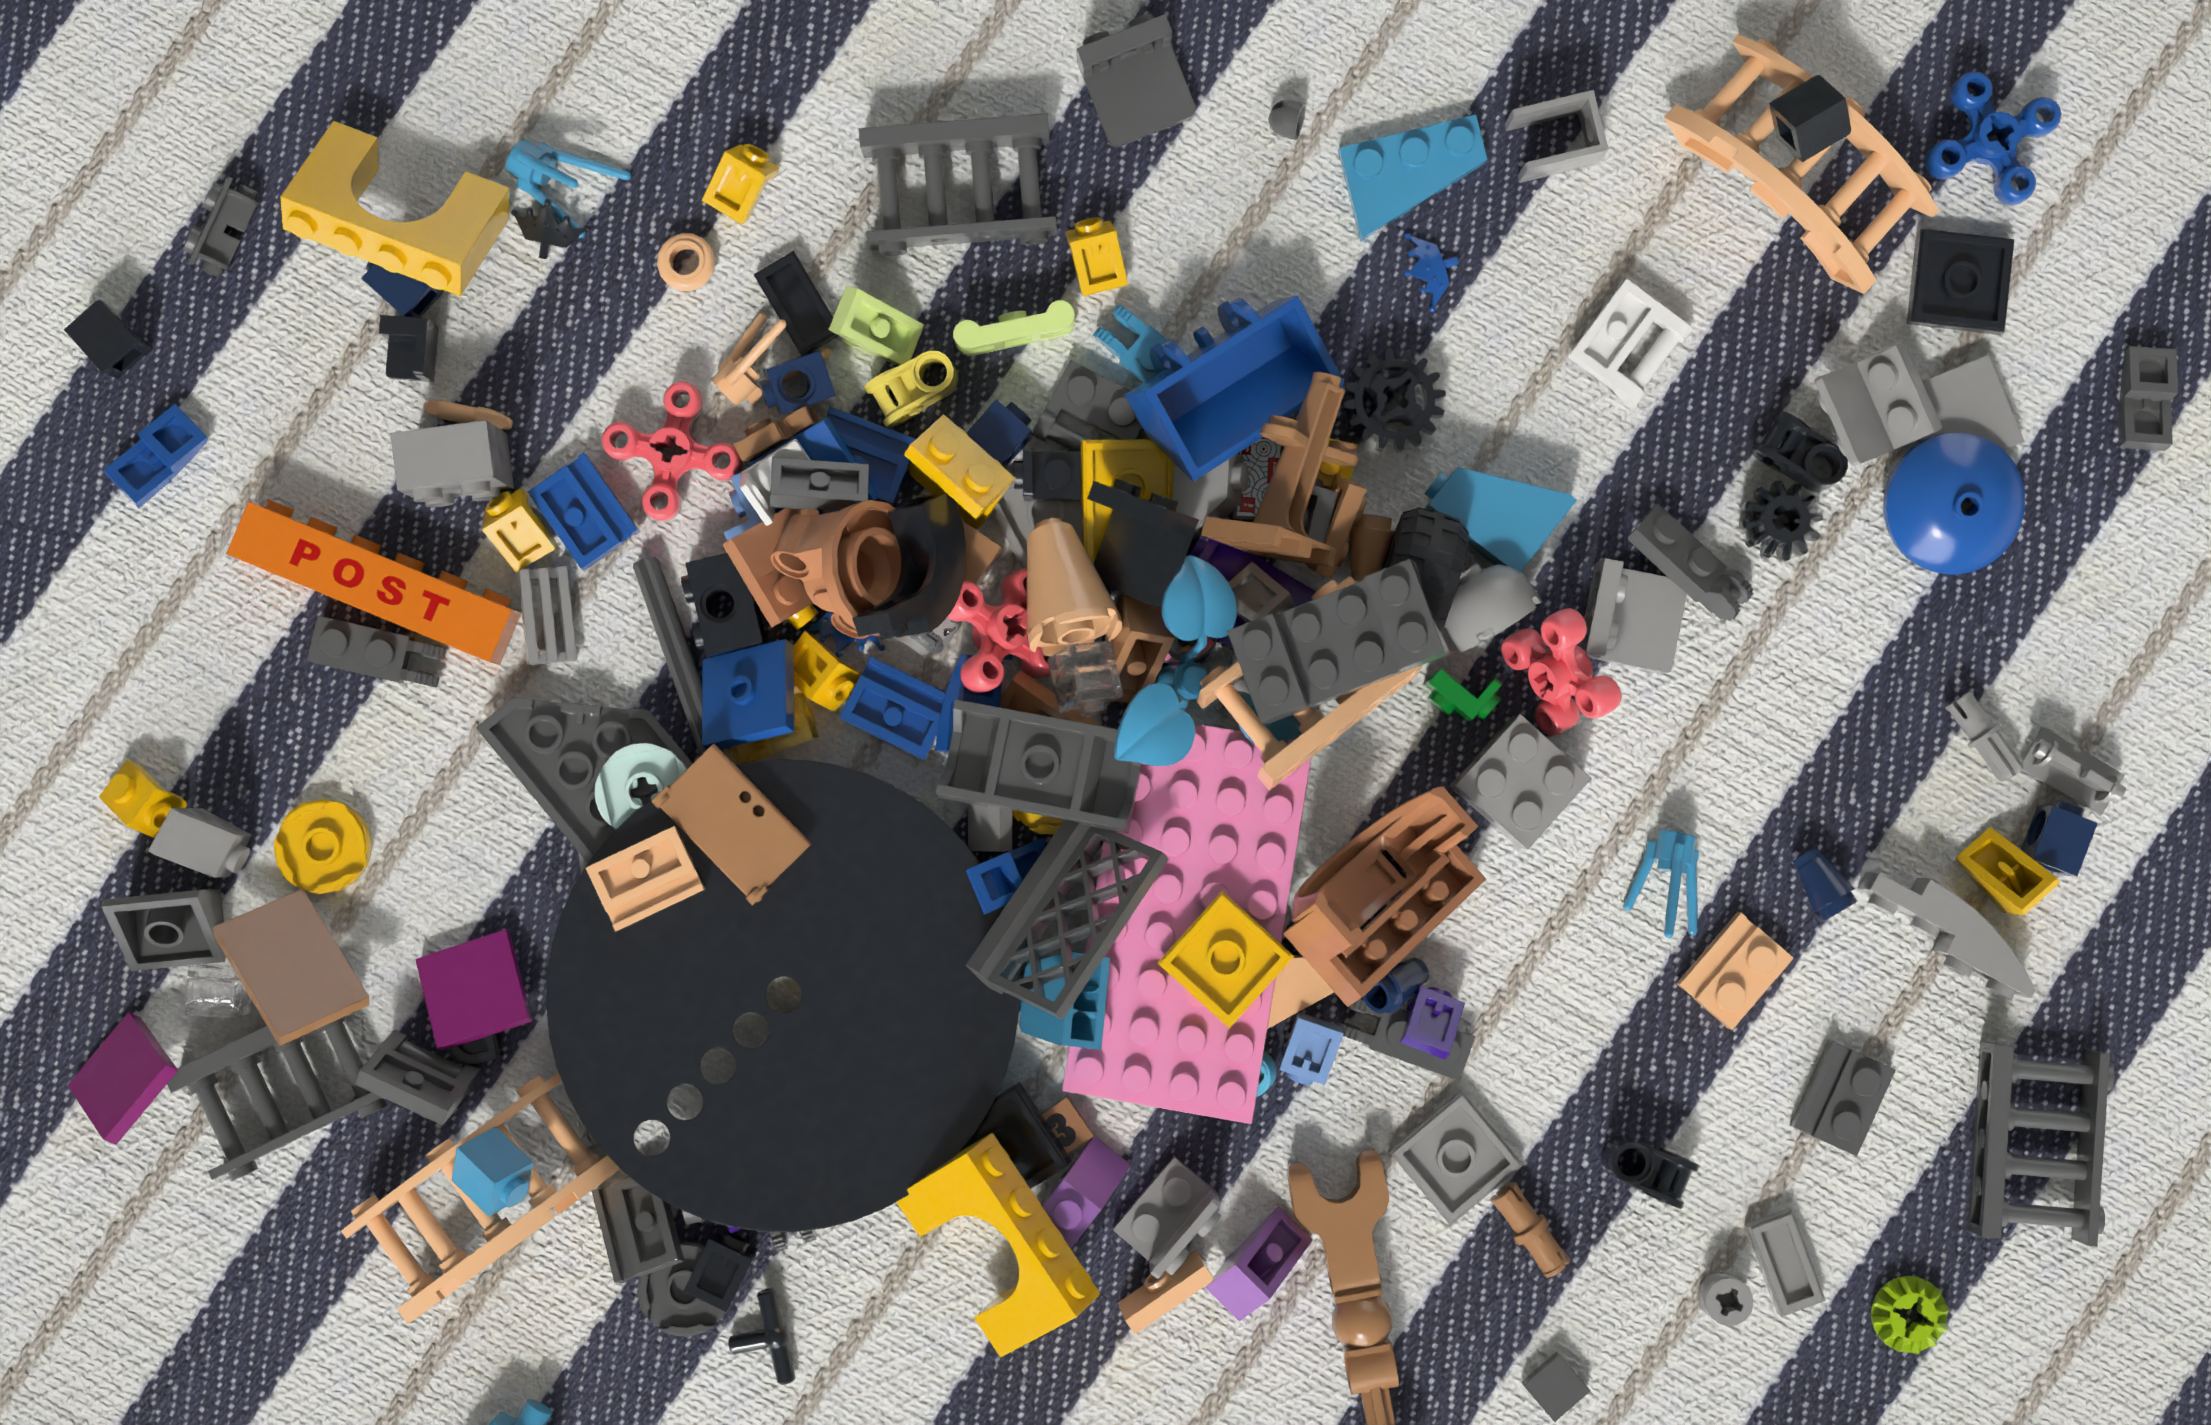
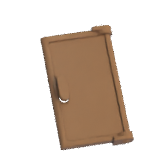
[651,744,812,905]

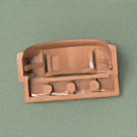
[1283,786,1486,1007]

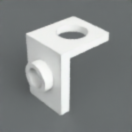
[740,439,811,526]

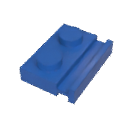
[827,406,916,506]
[528,453,641,571]
[839,656,946,761]

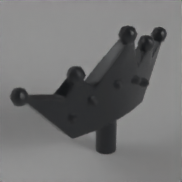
[511,199,591,259]

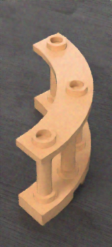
[1664,34,1939,294]
[341,1072,620,1324]

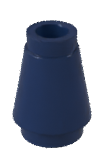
[1793,847,1858,921]
[1362,957,1429,1013]

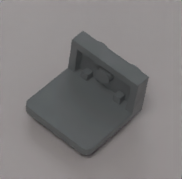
[1076,14,1196,147]

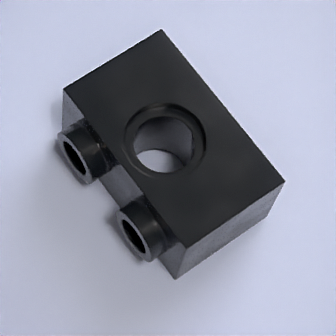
[681,553,768,657]

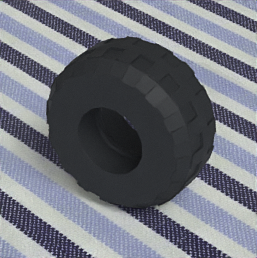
[1382,507,1469,633]

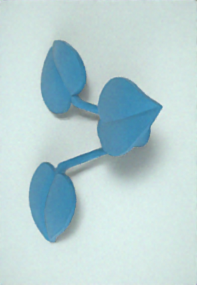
[1114,556,1302,766]

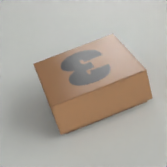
[1041,1096,1094,1154]

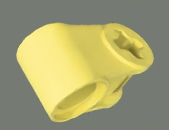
[864,350,958,429]

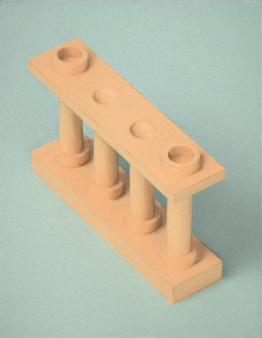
[1197,576,1424,791]

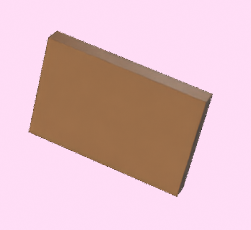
[213,888,369,1046]

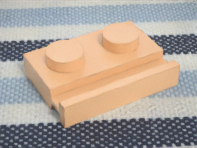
[586,826,705,931]
[1676,912,1793,1030]

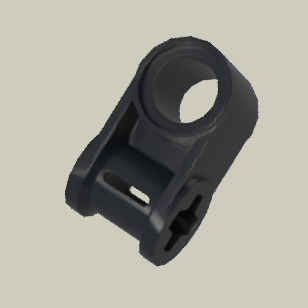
[1750,410,1848,492]
[1601,1135,1700,1209]

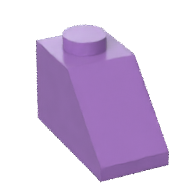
[1040,1135,1131,1248]
[1205,1206,1313,1321]

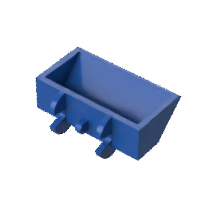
[1125,295,1344,482]

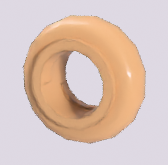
[657,233,715,291]

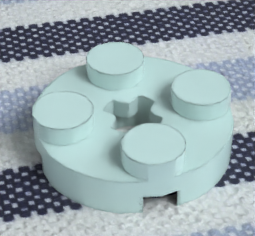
[595,743,687,829]

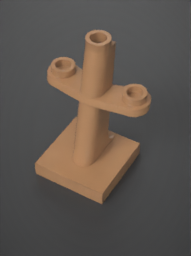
[1201,372,1359,567]

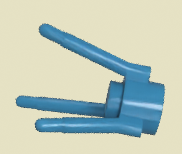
[506,139,631,238]
[1623,830,1699,938]

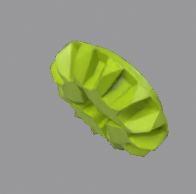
[1871,1276,1950,1354]

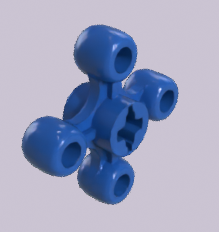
[1925,71,2062,206]

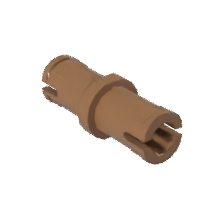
[1490,1182,1571,1278]

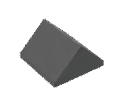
[101,888,226,971]

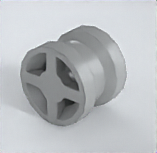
[1698,1272,1753,1326]

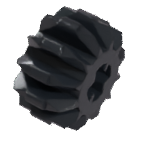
[1739,480,1823,562]

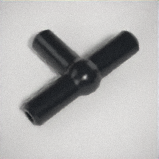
[728,1288,796,1385]

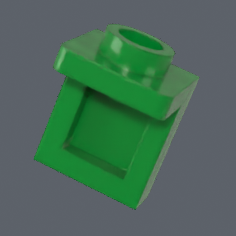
[1424,668,1503,721]

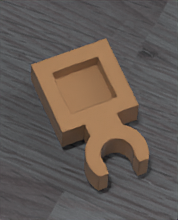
[734,407,820,461]

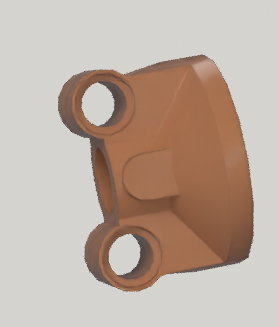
[770,500,901,639]

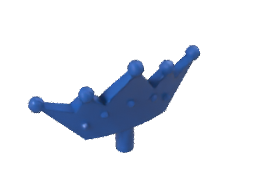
[1404,233,1459,312]
[802,612,885,657]

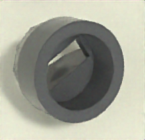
[1268,100,1306,140]

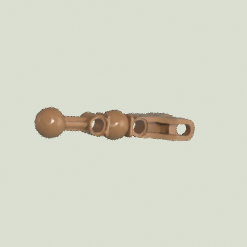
[1287,1148,1399,1425]

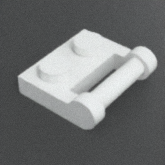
[1568,278,1692,406]

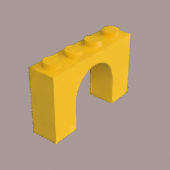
[280,121,510,297]
[896,1133,1101,1358]

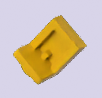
[99,759,187,838]

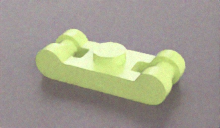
[953,300,1075,356]

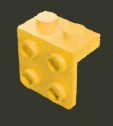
[904,414,1015,530]

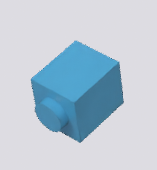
[451,1126,533,1217]

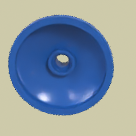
[1883,432,2025,575]

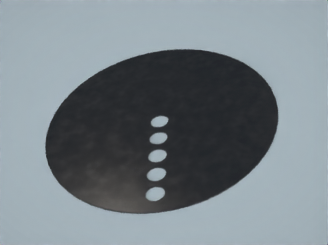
[546,759,1019,1232]

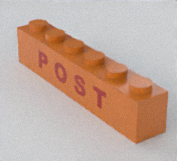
[226,499,522,665]

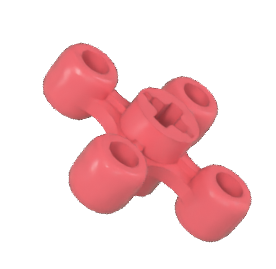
[602,381,743,521]
[947,568,1064,693]
[1501,608,1622,736]

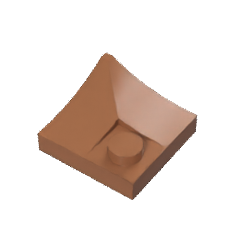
[722,508,819,627]

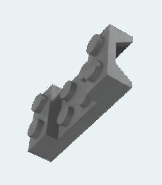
[1227,559,1450,724]
[936,699,1142,833]

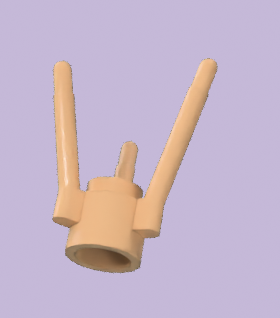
[711,313,831,406]

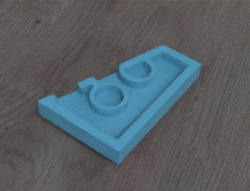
[1338,114,1487,242]

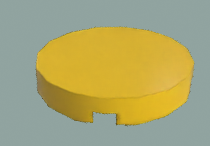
[273,799,372,894]

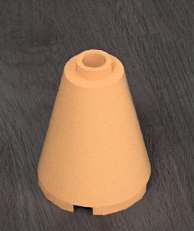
[1027,518,1122,657]

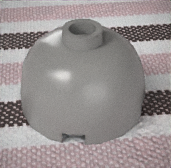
[1445,562,1542,652]

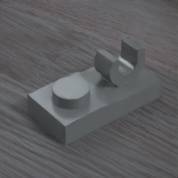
[769,457,869,514]

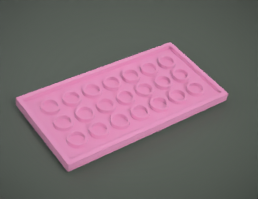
[1062,724,1312,1124]

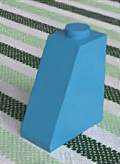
[1424,467,1577,573]

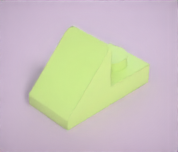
[829,286,924,366]

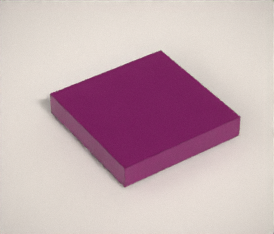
[415,929,533,1051]
[67,1012,178,1145]

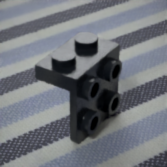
[1087,478,1199,608]

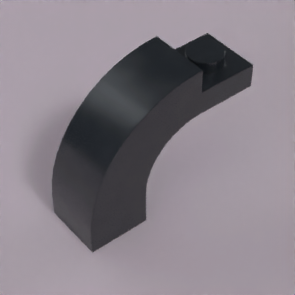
[852,492,966,640]

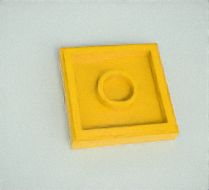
[1158,891,1295,1029]

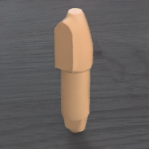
[423,400,513,430]

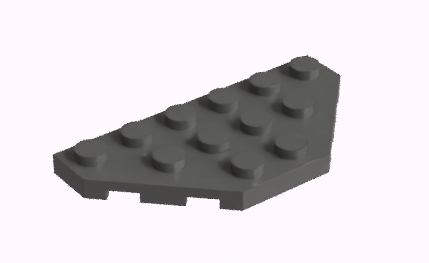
[476,697,693,863]

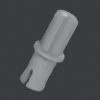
[1945,690,2023,782]

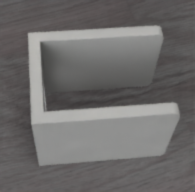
[1505,90,1609,183]

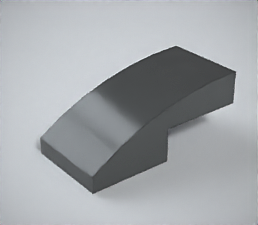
[2118,346,2178,451]

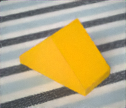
[1955,827,2060,915]

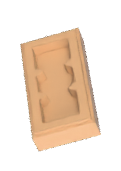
[1118,1249,1214,1333]

